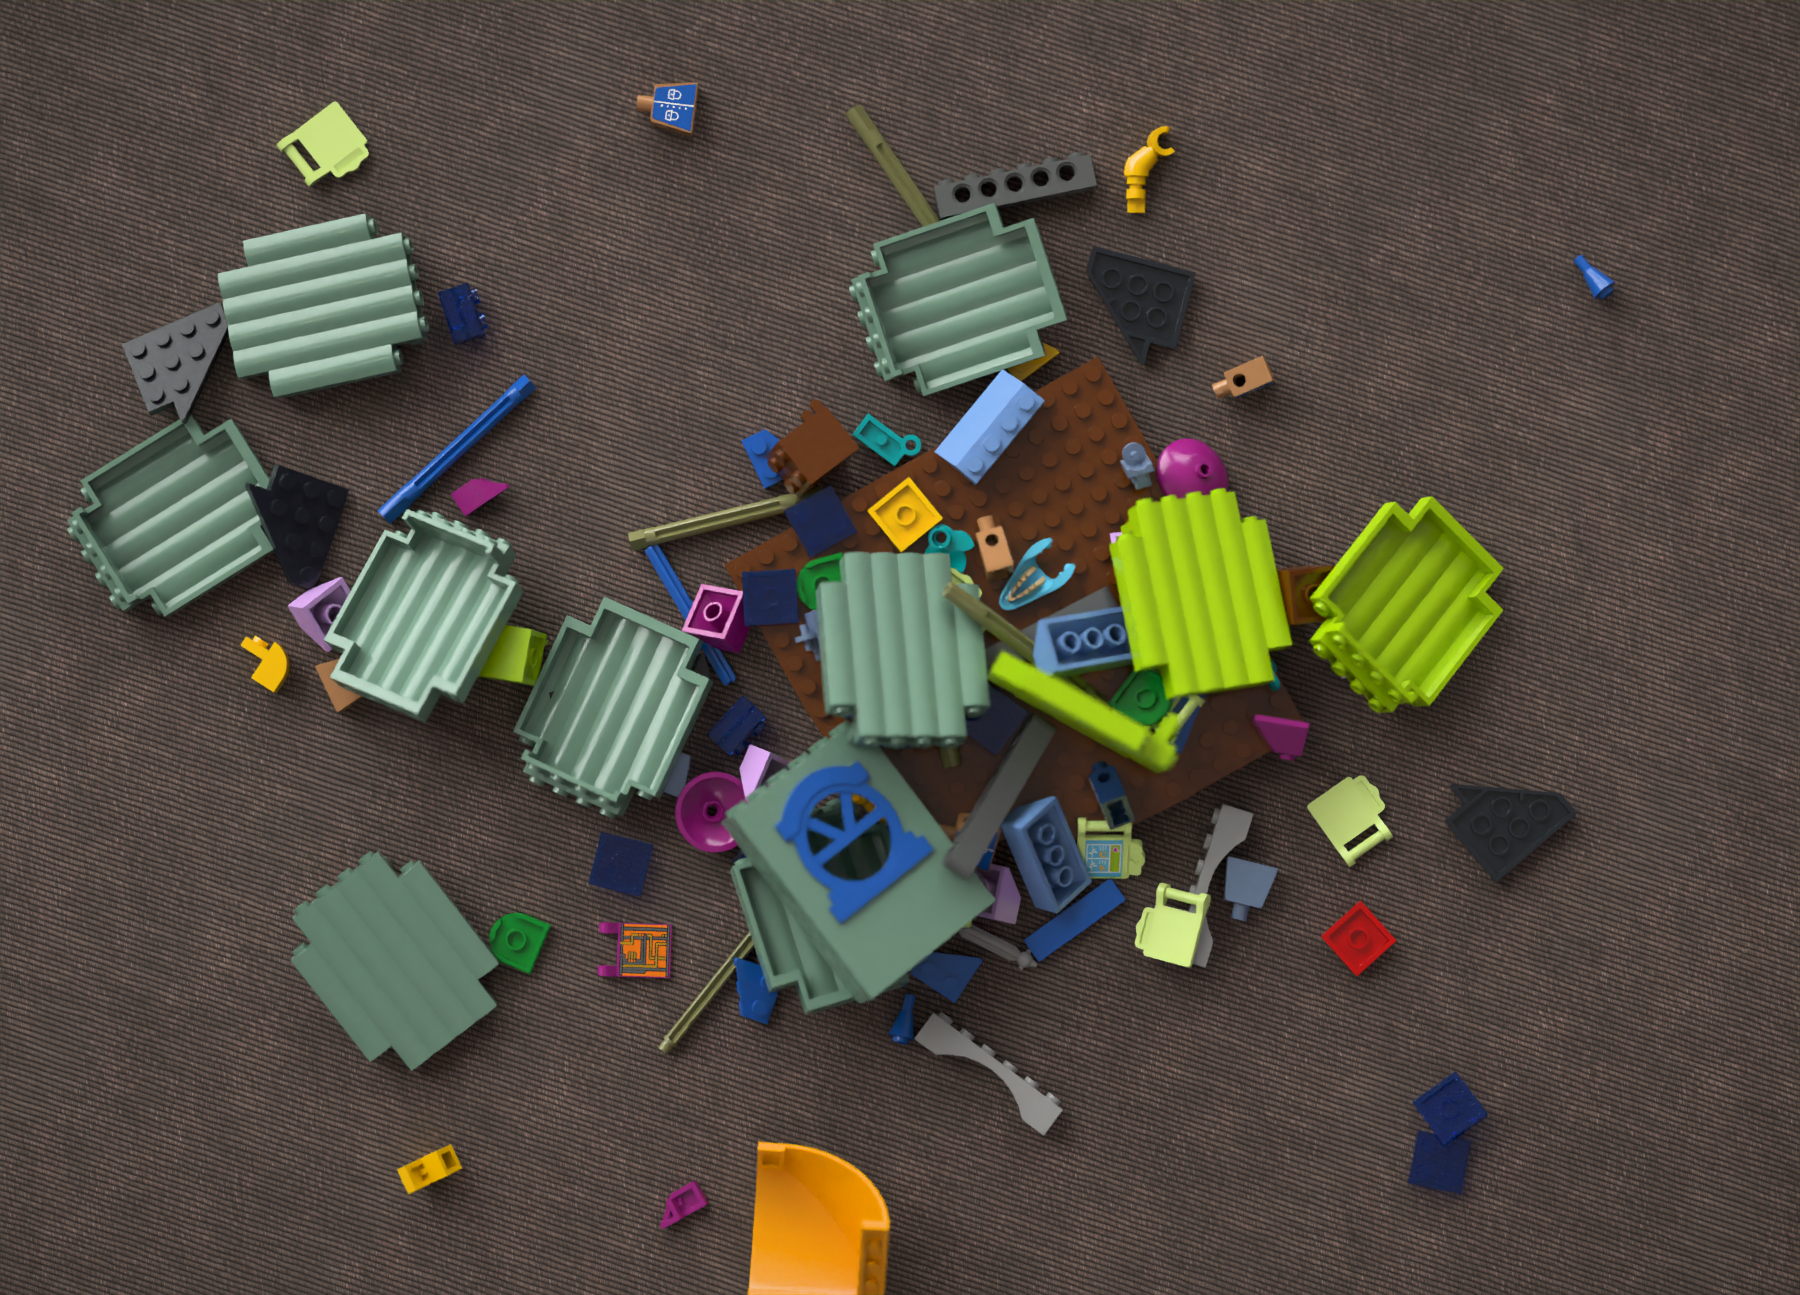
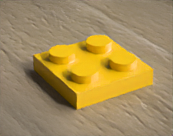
[867,477,943,553]

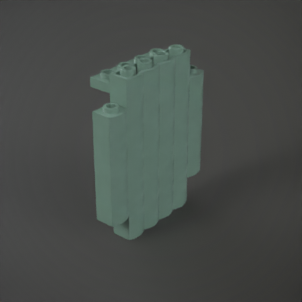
[849,203,1068,396]
[218,213,429,399]
[67,414,274,618]
[324,509,524,722]
[816,552,990,748]
[513,597,714,819]
[730,798,910,1016]
[291,851,499,1071]

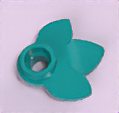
[924,524,975,573]

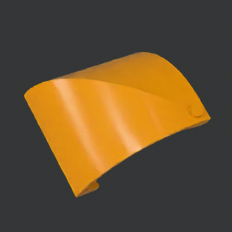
[748,1142,889,1295]

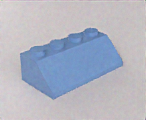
[935,369,1045,486]
[1033,606,1134,678]
[1000,796,1092,914]

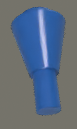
[1573,255,1615,300]
[888,994,916,1045]

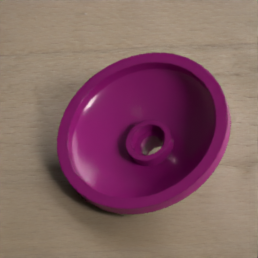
[1157,438,1229,499]
[675,772,748,852]

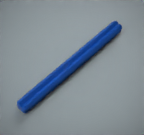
[645,544,737,685]

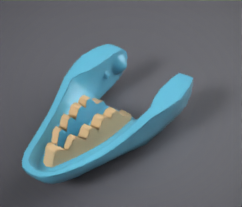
[999,537,1076,610]

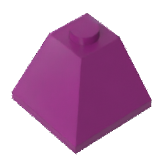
[682,584,749,653]
[1251,715,1309,761]

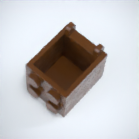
[766,399,859,499]
[1276,565,1335,625]

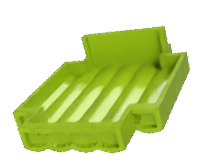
[1109,488,1292,700]
[1309,496,1504,713]
[987,651,1181,774]

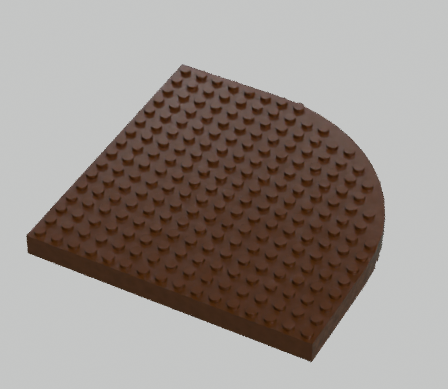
[725,357,1309,841]

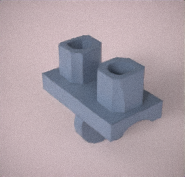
[1120,442,1154,489]
[795,610,821,661]

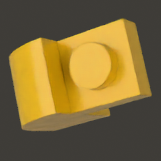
[240,636,290,693]
[397,1144,462,1194]

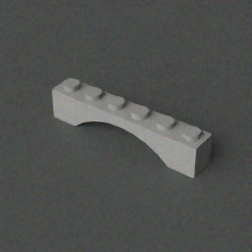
[1184,804,1253,967]
[914,1012,1063,1136]

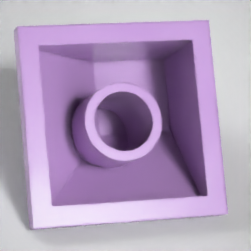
[288,577,350,652]
[739,744,791,801]
[974,864,1021,924]

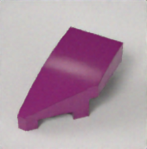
[450,478,510,517]
[660,1180,709,1229]

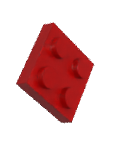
[1320,901,1397,976]

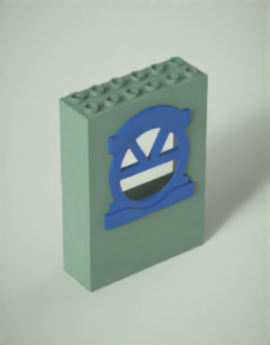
[721,720,996,1004]

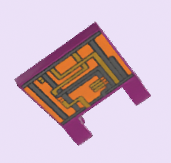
[597,922,672,978]

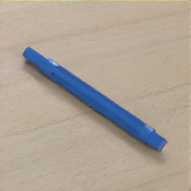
[377,375,536,524]

